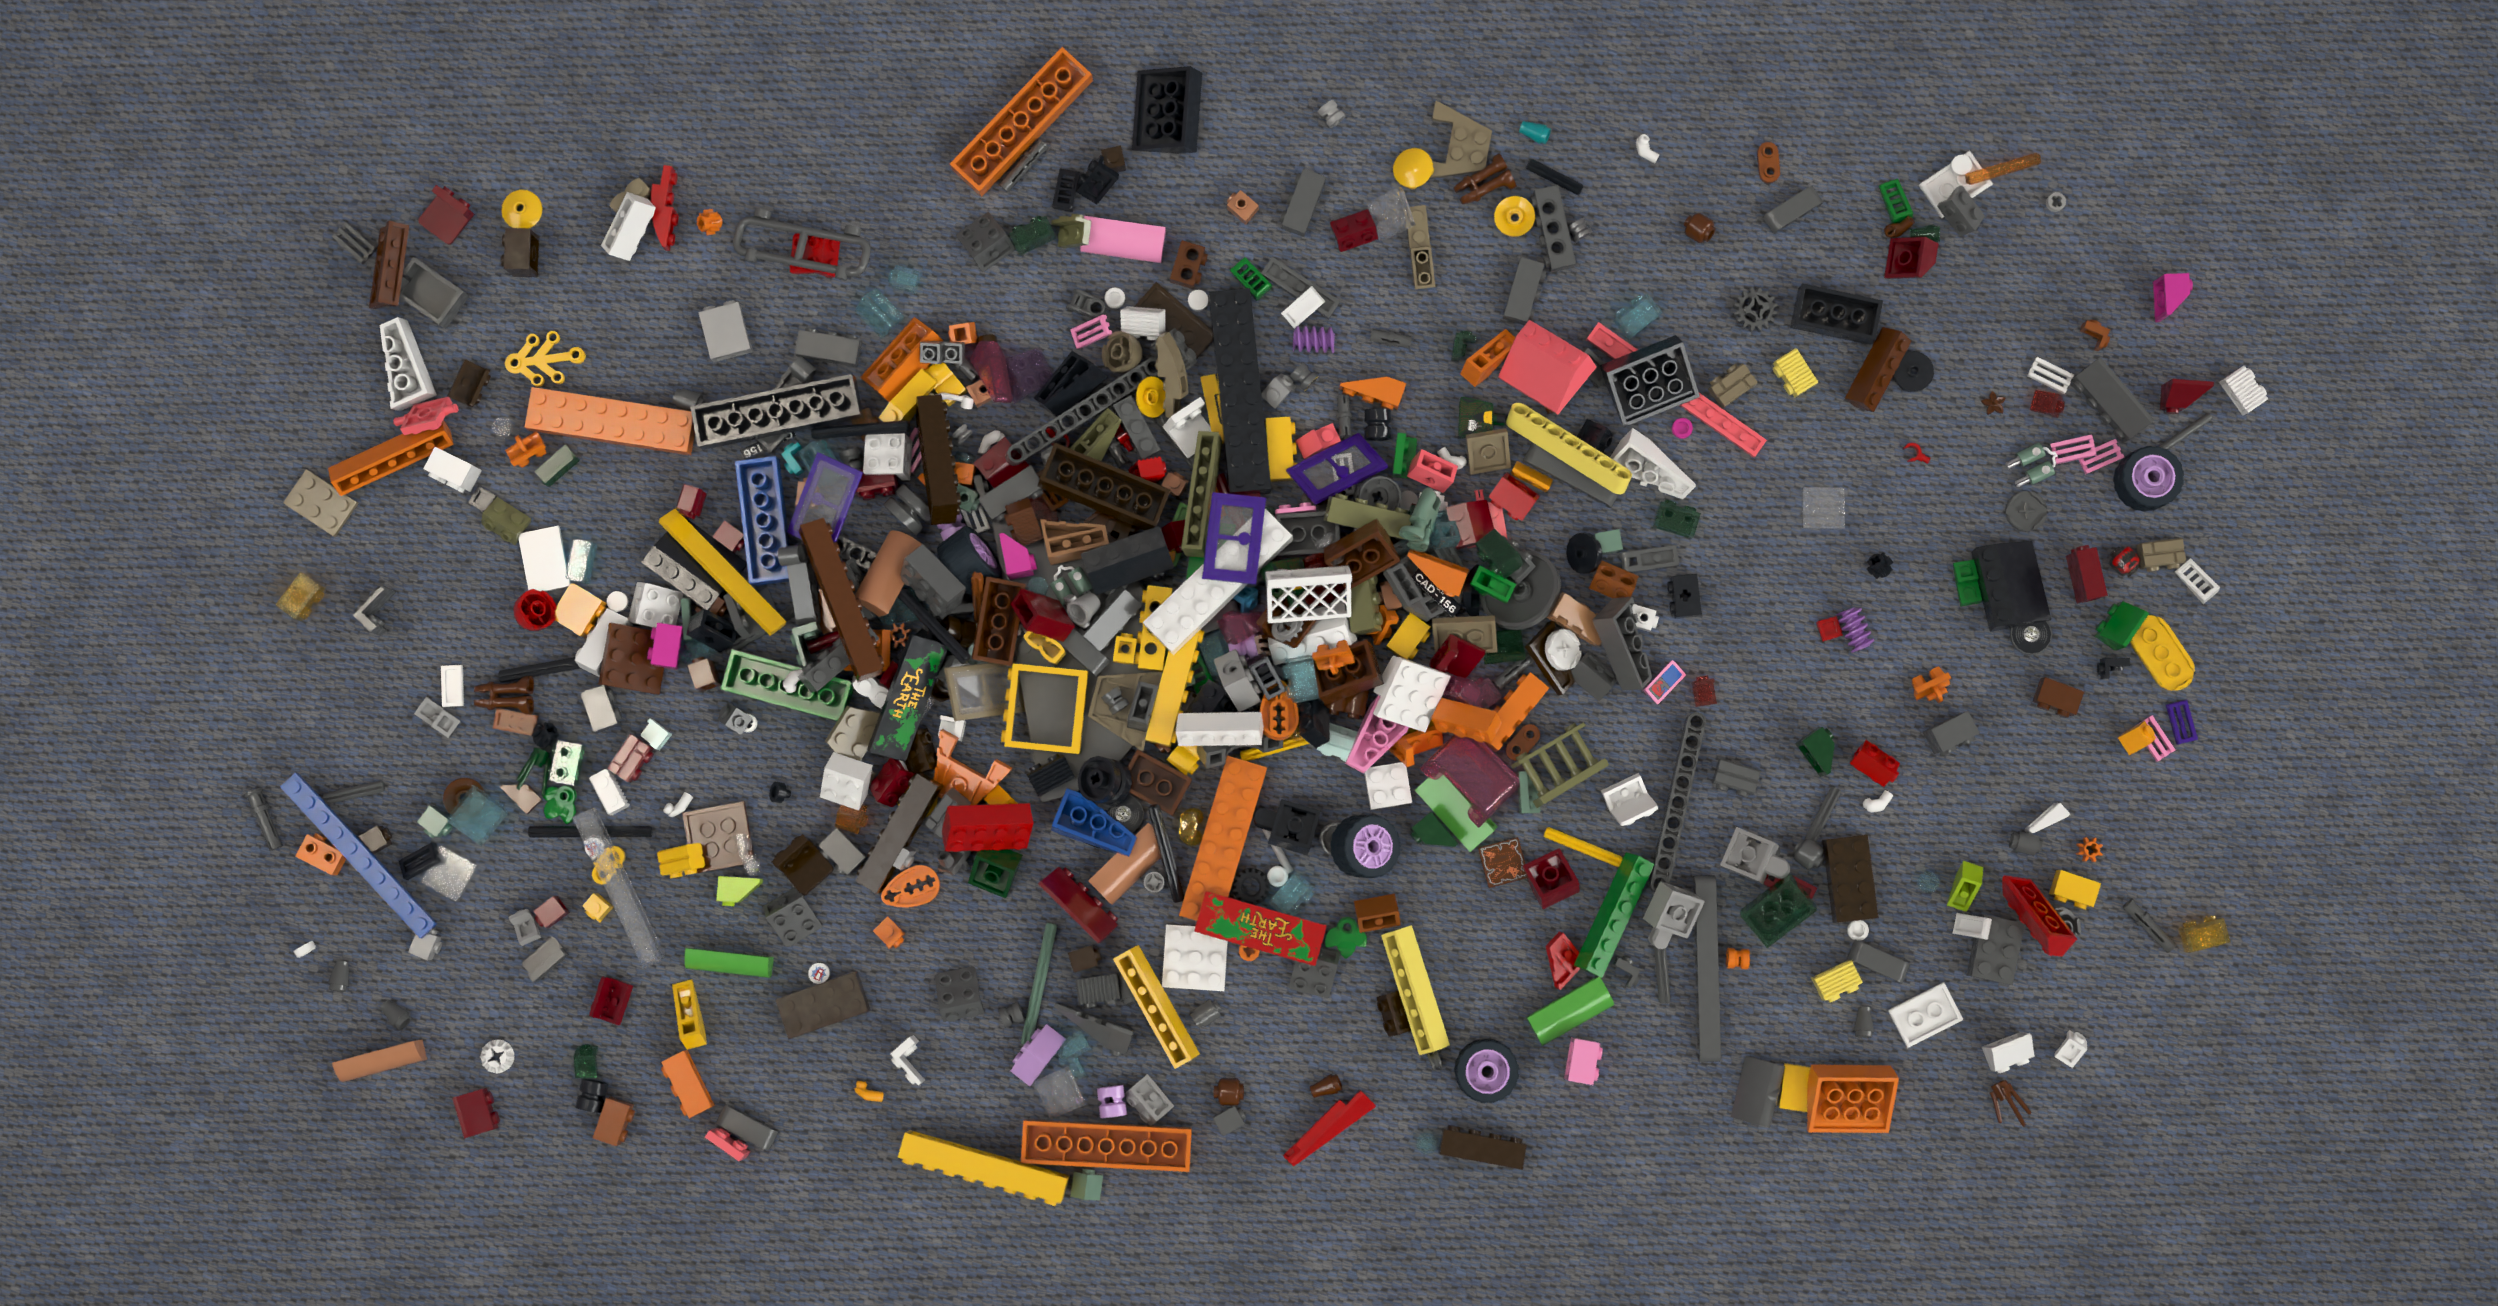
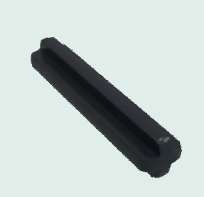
[1526,159,1583,195]

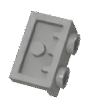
[1124,1074,1174,1126]

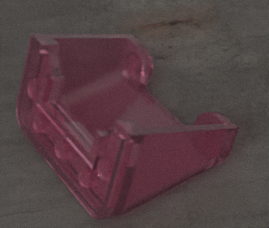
[1419,734,1519,828]

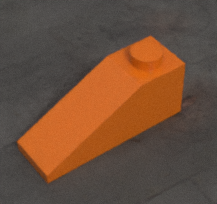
[1460,329,1516,387]
[1407,549,1469,597]

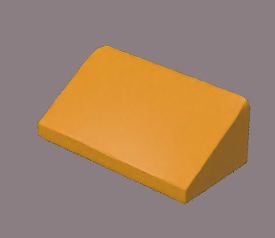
[1511,461,1553,492]

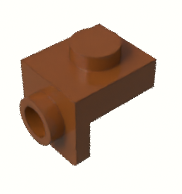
[2080,320,2110,352]

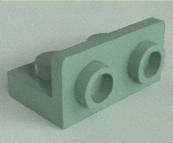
[1517,771,1540,814]

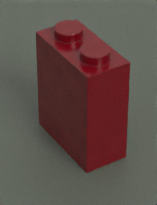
[2066,545,2108,604]
[1011,589,1075,642]

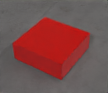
[1816,616,1843,642]

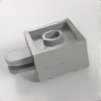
[1214,649,1261,712]
[1720,827,1790,884]
[1643,881,1705,949]

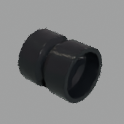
[1364,408,1391,441]
[575,1078,609,1113]

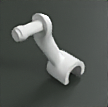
[929,393,974,409]

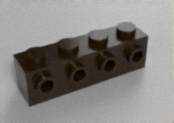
[1438,1125,1527,1170]

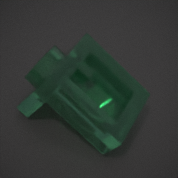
[1451,331,1477,361]
[573,1044,598,1078]

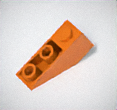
[1340,377,1406,411]

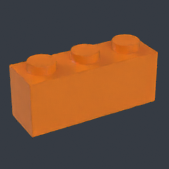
[1431,698,1502,743]
[661,1050,715,1118]

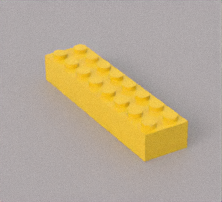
[898,1130,1070,1206]

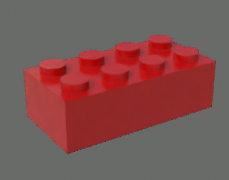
[942,803,1034,852]

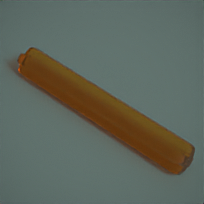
[1965,153,2041,185]

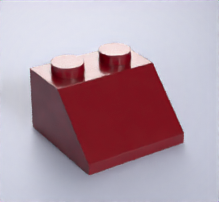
[1446,500,1497,550]
[1522,848,1580,909]
[452,1088,500,1138]

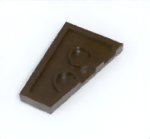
[1525,621,1575,696]

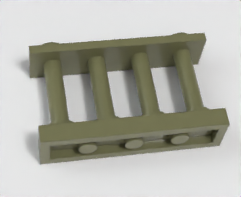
[1511,722,1609,808]

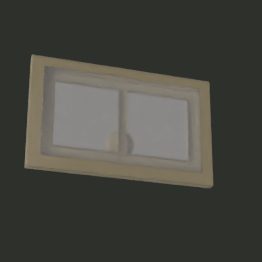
[944,660,1026,722]

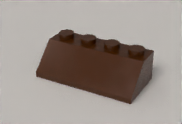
[971,577,1026,666]

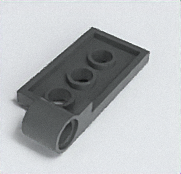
[757,356,817,453]

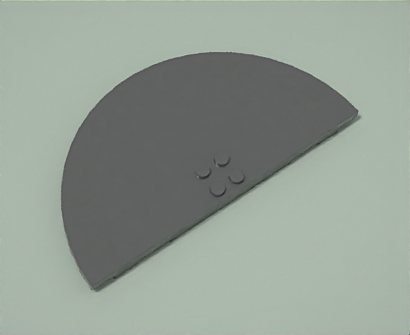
[992,517,1157,803]

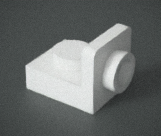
[2055,1030,2087,1068]

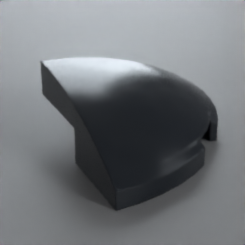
[1463,564,1480,617]

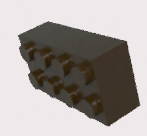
[1822,835,1879,923]
[775,971,871,1039]

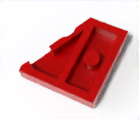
[1546,931,1580,990]

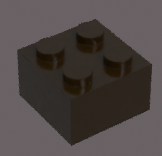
[501,228,539,277]

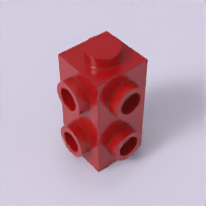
[1850,740,1900,787]

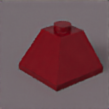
[1884,237,1939,279]
[2160,379,2214,414]

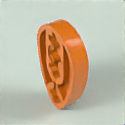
[1259,680,1299,740]
[881,865,940,907]

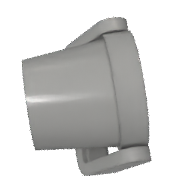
[1064,592,1100,628]

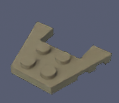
[1430,101,1492,178]
[1088,672,1163,751]
[825,706,880,785]

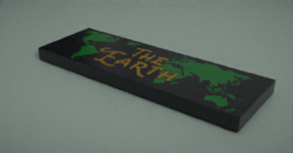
[867,633,947,762]

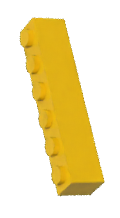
[1145,628,1205,747]
[1113,945,1200,1069]

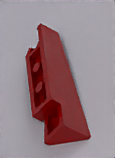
[1283,1090,1376,1166]

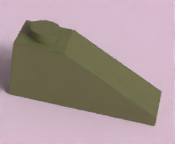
[1070,408,1122,461]

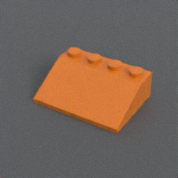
[1807,1065,1899,1133]

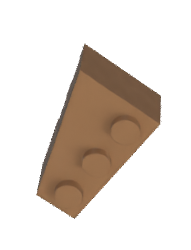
[1040,519,1109,565]
[1546,592,1601,646]

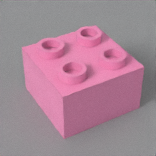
[1564,1037,1603,1085]

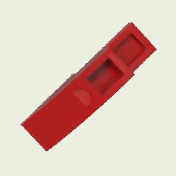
[651,165,679,251]

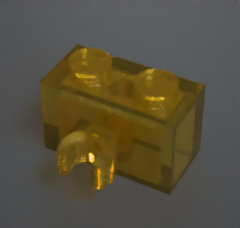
[275,572,326,621]
[2178,915,2231,953]

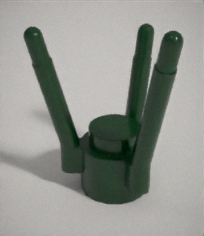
[516,747,552,796]

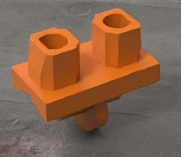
[505,431,546,468]
[1367,605,1399,645]
[1312,640,1355,675]
[1912,666,1951,703]

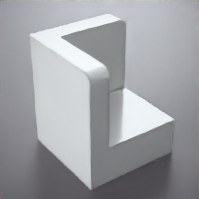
[938,715,966,742]

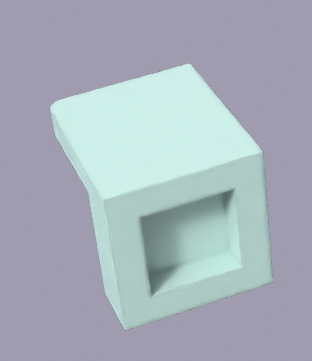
[641,718,672,751]

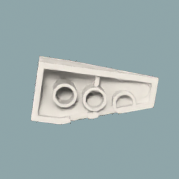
[1610,428,1696,499]

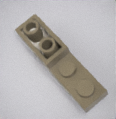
[1405,205,1435,289]
[1155,332,1188,418]

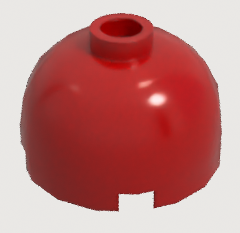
[513,589,557,631]

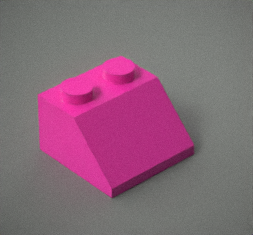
[2153,273,2193,322]
[999,533,1037,580]
[647,623,683,670]

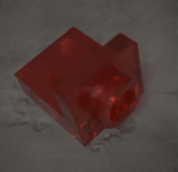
[2030,390,2065,418]
[1691,675,1717,707]

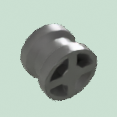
[1568,218,1592,243]

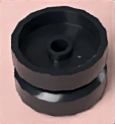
[1078,756,1132,805]

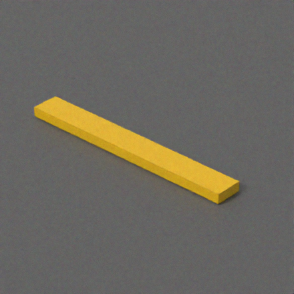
[659,509,787,636]

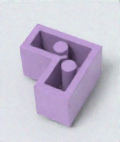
[1011,1024,1066,1086]

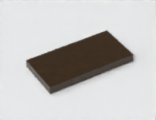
[1134,282,1213,360]

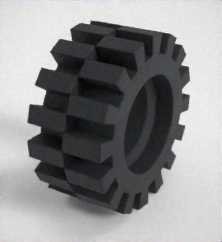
[1232,868,1270,905]

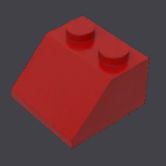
[1489,472,1540,521]

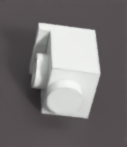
[1631,604,1659,632]

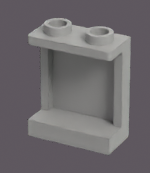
[699,300,753,362]

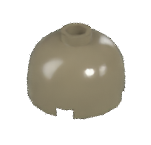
[1102,331,1143,373]

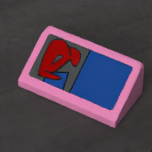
[1643,660,1686,705]

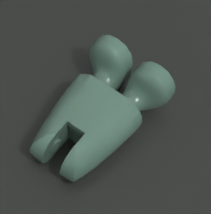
[1399,487,1441,552]

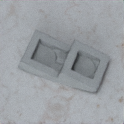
[414,697,460,738]

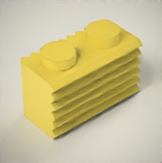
[1773,348,1818,398]
[1811,960,1863,1003]

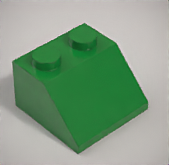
[2094,601,2149,651]

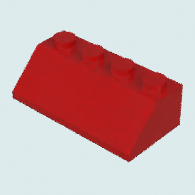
[2002,875,2077,957]

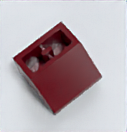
[855,470,899,501]

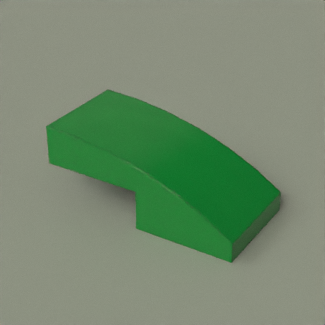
[1953,559,1982,607]

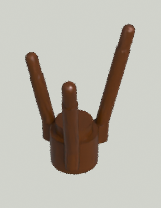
[1990,1079,2031,1127]

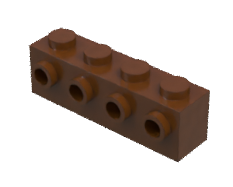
[1845,327,1911,412]

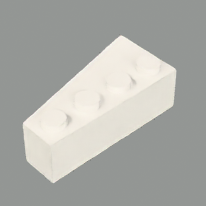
[380,317,437,411]

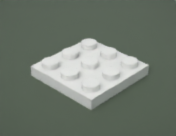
[1373,657,1451,732]
[1162,924,1228,991]

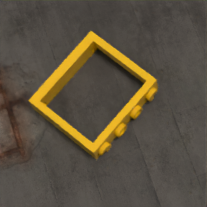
[1001,663,1088,754]

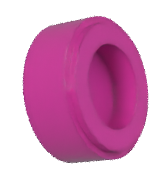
[1672,418,1693,439]

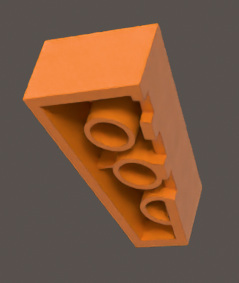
[1483,672,1549,753]

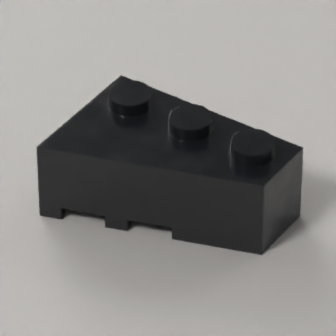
[1034,351,1107,417]

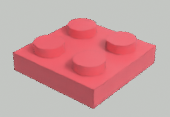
[705,1127,751,1161]

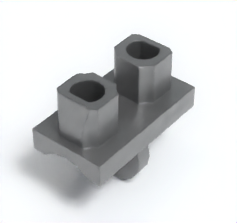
[937,851,972,875]

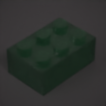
[1740,873,1817,948]

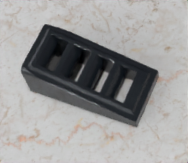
[1052,169,1080,212]
[1247,652,1286,700]

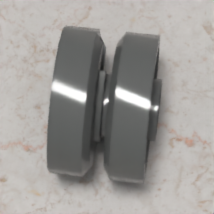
[883,484,930,536]

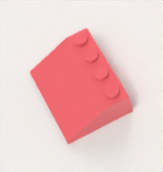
[1498,320,1596,415]

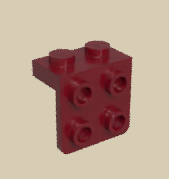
[418,185,475,245]

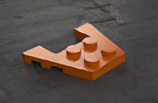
[934,729,1013,805]

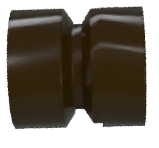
[941,615,976,648]

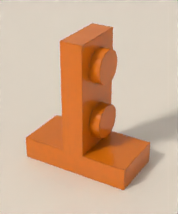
[1389,725,1443,767]

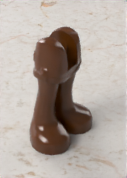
[1454,153,1517,205]
[474,676,534,714]

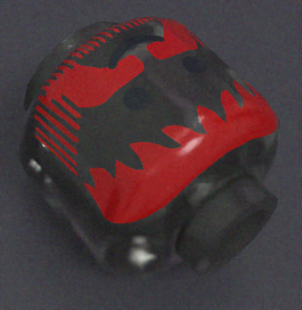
[2109,546,2141,577]

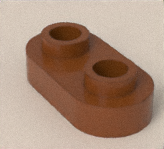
[1757,142,1780,183]
[1505,724,1540,761]

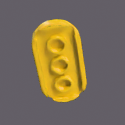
[2130,615,2195,691]

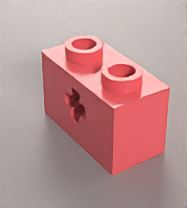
[1407,449,1458,493]

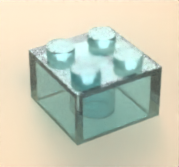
[447,785,508,846]

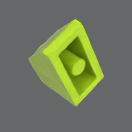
[1947,861,1983,912]
[716,876,763,906]

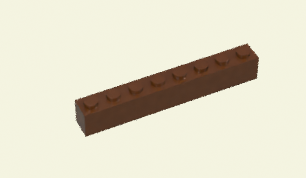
[799,517,885,682]

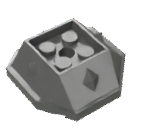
[1383,535,1468,621]

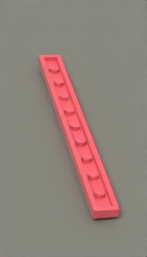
[1586,322,1767,458]

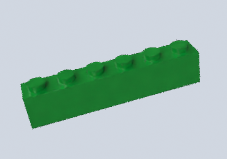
[1574,852,1655,978]

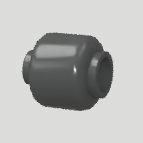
[1793,839,1825,870]

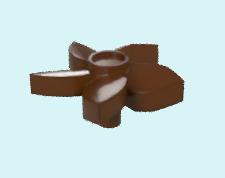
[1981,391,2006,415]

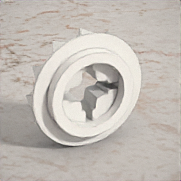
[480,1040,514,1073]

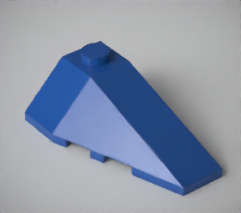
[1051,788,1137,857]

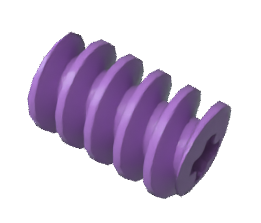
[1293,326,1335,353]
[1836,607,1874,653]

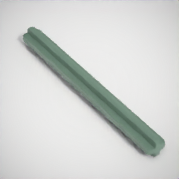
[1021,923,1057,1045]

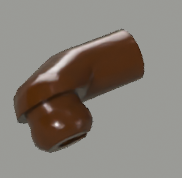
[1884,216,1915,238]

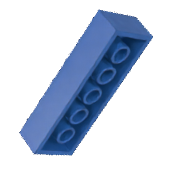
[735,456,790,586]

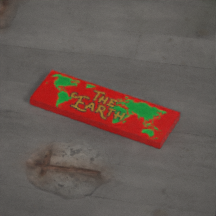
[1194,891,1327,966]

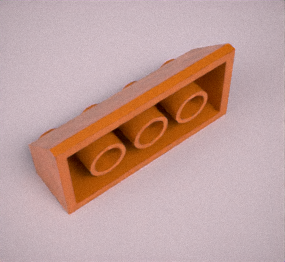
[860,317,943,402]

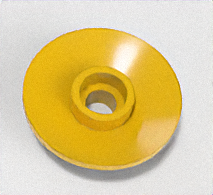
[502,190,542,228]
[1494,196,1535,237]
[1136,376,1165,418]

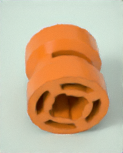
[1726,948,1750,970]

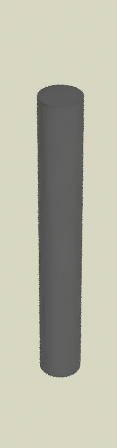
[2160,413,2213,449]

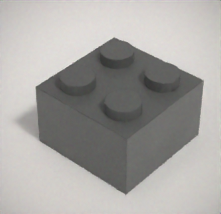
[1923,711,1980,755]

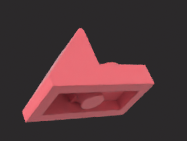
[1295,423,1341,459]

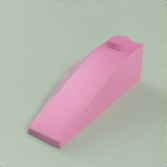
[1345,695,1409,774]

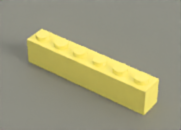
[1381,925,1450,1055]

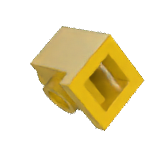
[1113,633,1137,665]
[583,893,614,923]

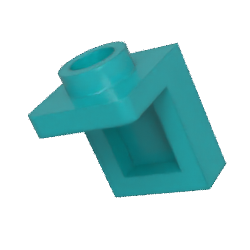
[781,443,804,476]

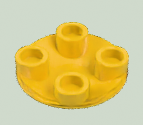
[1393,148,1434,189]

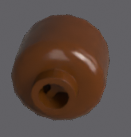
[1684,213,1716,243]
[1214,1078,1244,1106]

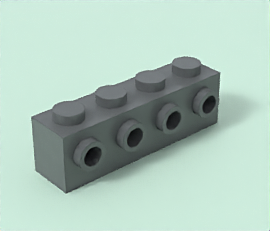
[798,628,879,693]

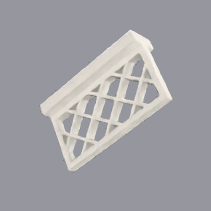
[1265,566,1352,623]

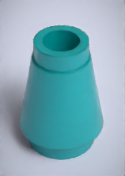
[1519,121,1551,144]

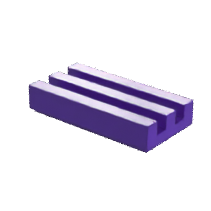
[2166,700,2198,745]

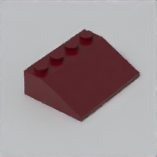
[1038,867,1119,943]

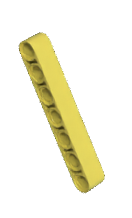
[1506,403,1632,494]

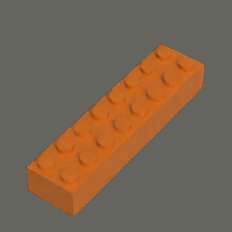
[950,47,1093,197]
[525,387,695,456]
[1179,755,1267,921]
[1021,1119,1192,1172]

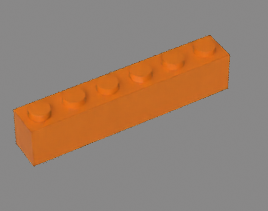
[328,420,454,496]

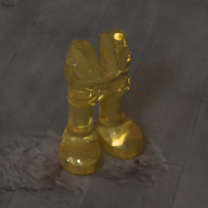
[1178,807,1204,846]

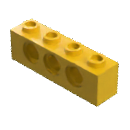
[1135,585,1173,672]

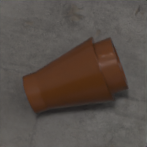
[1310,1074,1342,1098]

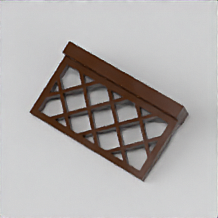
[369,221,409,309]

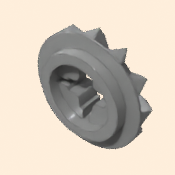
[1272,612,1304,643]

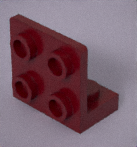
[1429,634,1485,679]

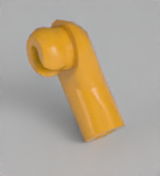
[854,1081,884,1102]

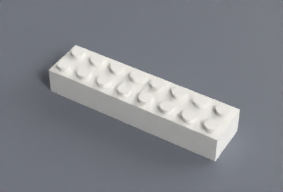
[1143,509,1293,655]

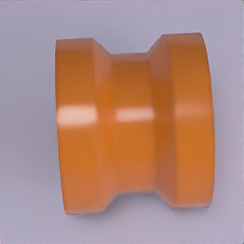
[1239,945,1260,961]

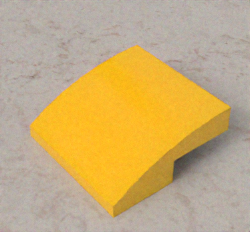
[1778,1063,1810,1112]

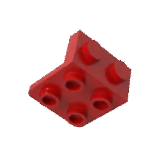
[789,233,840,278]

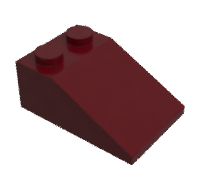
[973,437,1032,500]

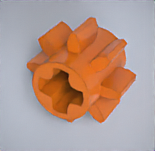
[697,209,722,235]
[890,623,912,648]
[2076,837,2103,862]

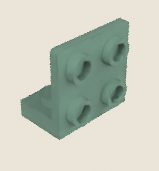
[790,621,822,668]

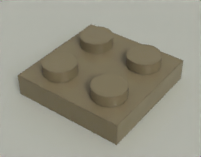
[1466,428,1511,475]

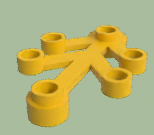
[505,331,586,387]

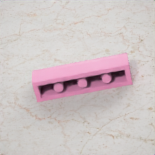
[1081,216,1166,263]

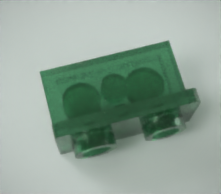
[1483,629,1526,665]

